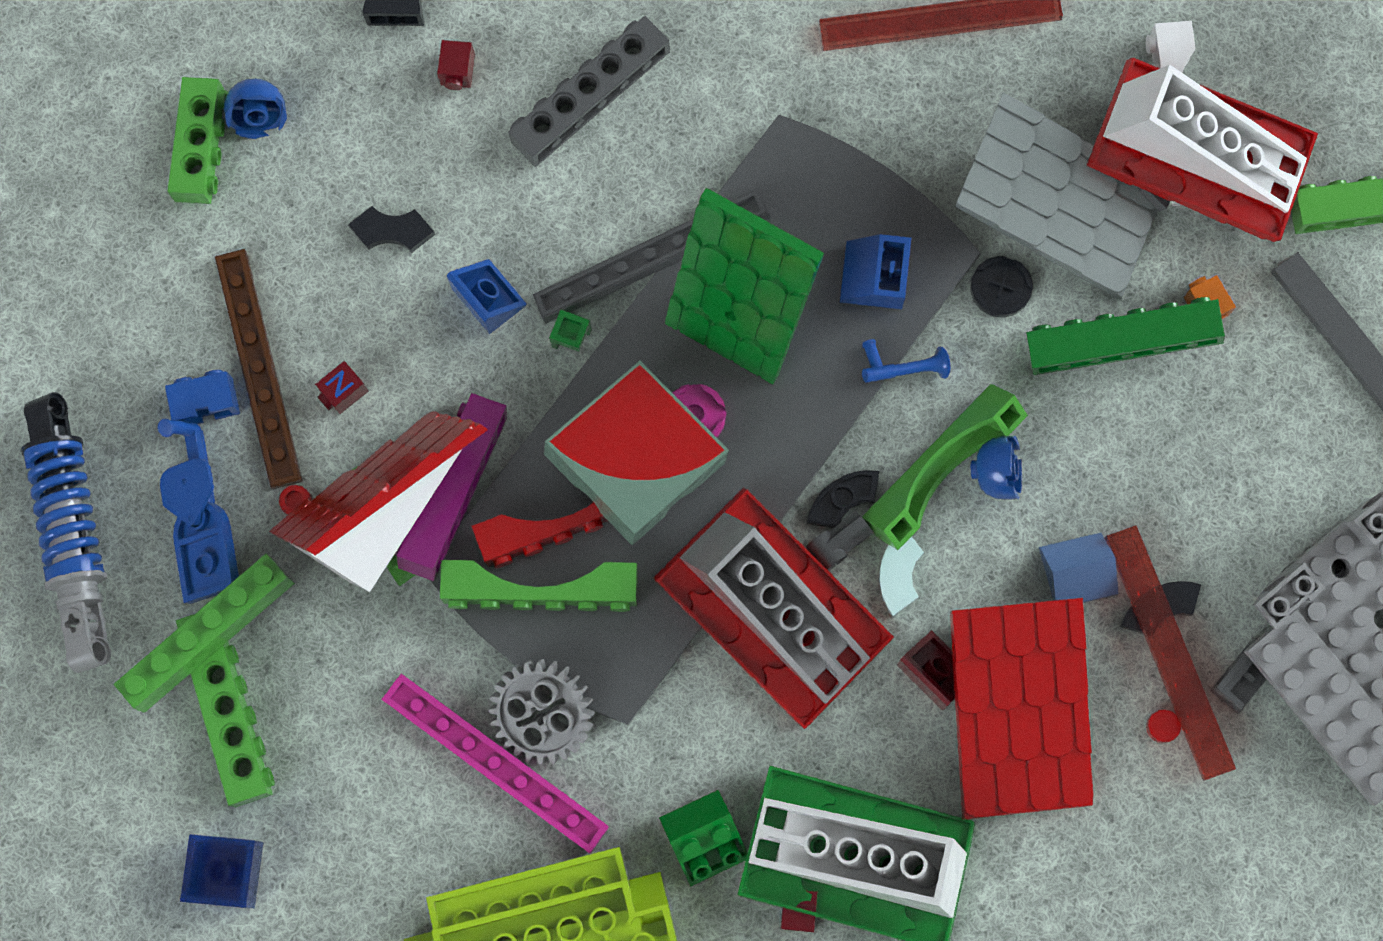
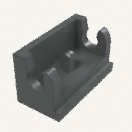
[1210,638,1266,714]

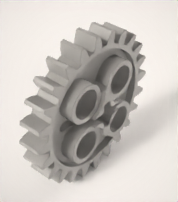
[488,659,595,765]

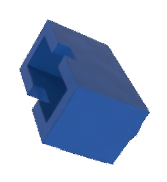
[165,370,240,424]

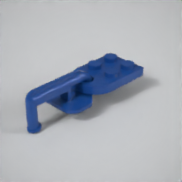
[158,419,239,604]

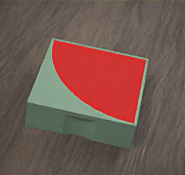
[544,361,729,545]

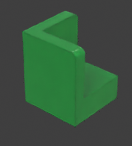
[549,310,592,352]

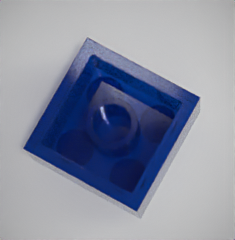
[180,834,264,909]

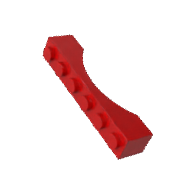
[471,502,608,568]

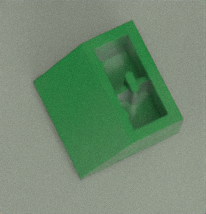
[659,790,748,887]

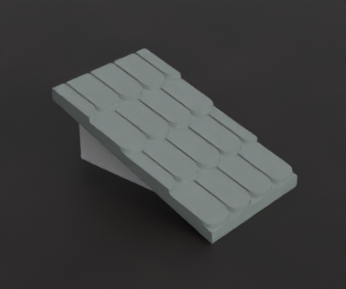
[955,93,1157,300]

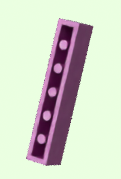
[394,393,507,581]

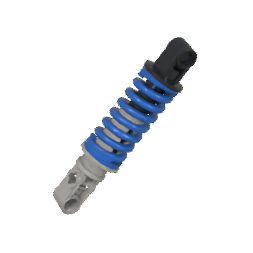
[21,392,111,673]

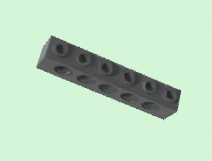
[508,16,670,167]

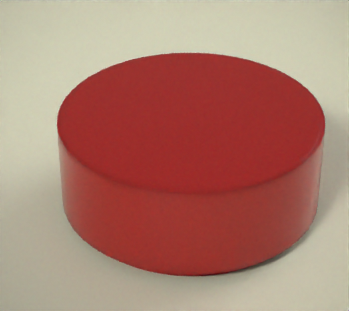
[279,485,312,515]
[1146,710,1181,743]

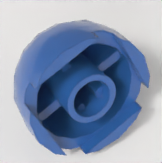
[224,78,287,139]
[970,436,1022,500]

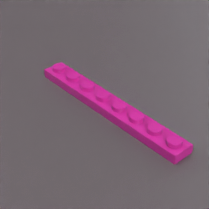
[381,674,610,854]

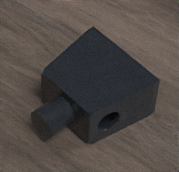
[363,0,424,26]

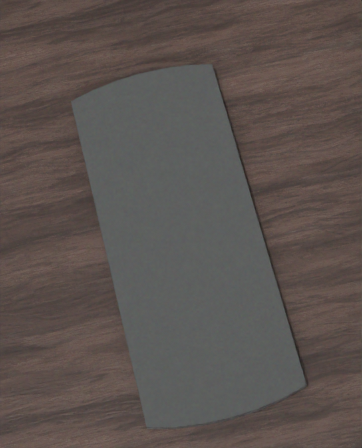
[430,115,980,726]

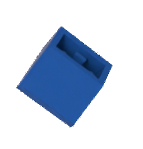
[840,234,911,309]

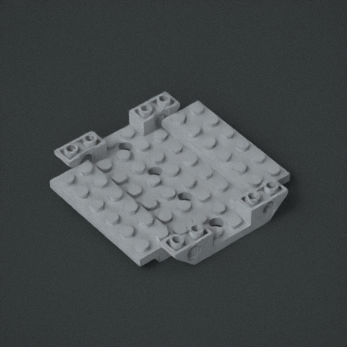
[1244,491,1383,806]

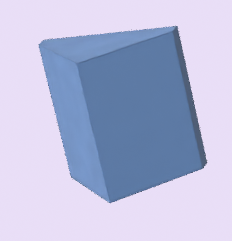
[1039,533,1118,603]

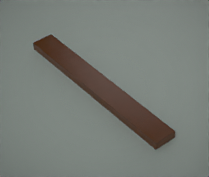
[215,248,303,490]

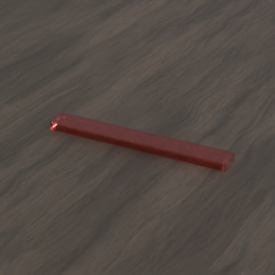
[819,0,1063,51]
[1105,525,1236,781]

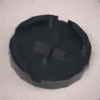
[970,256,1033,318]

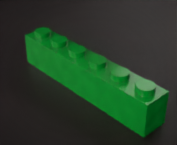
[1026,297,1225,375]

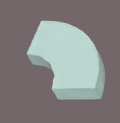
[879,537,924,617]

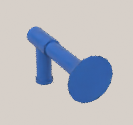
[862,339,951,383]

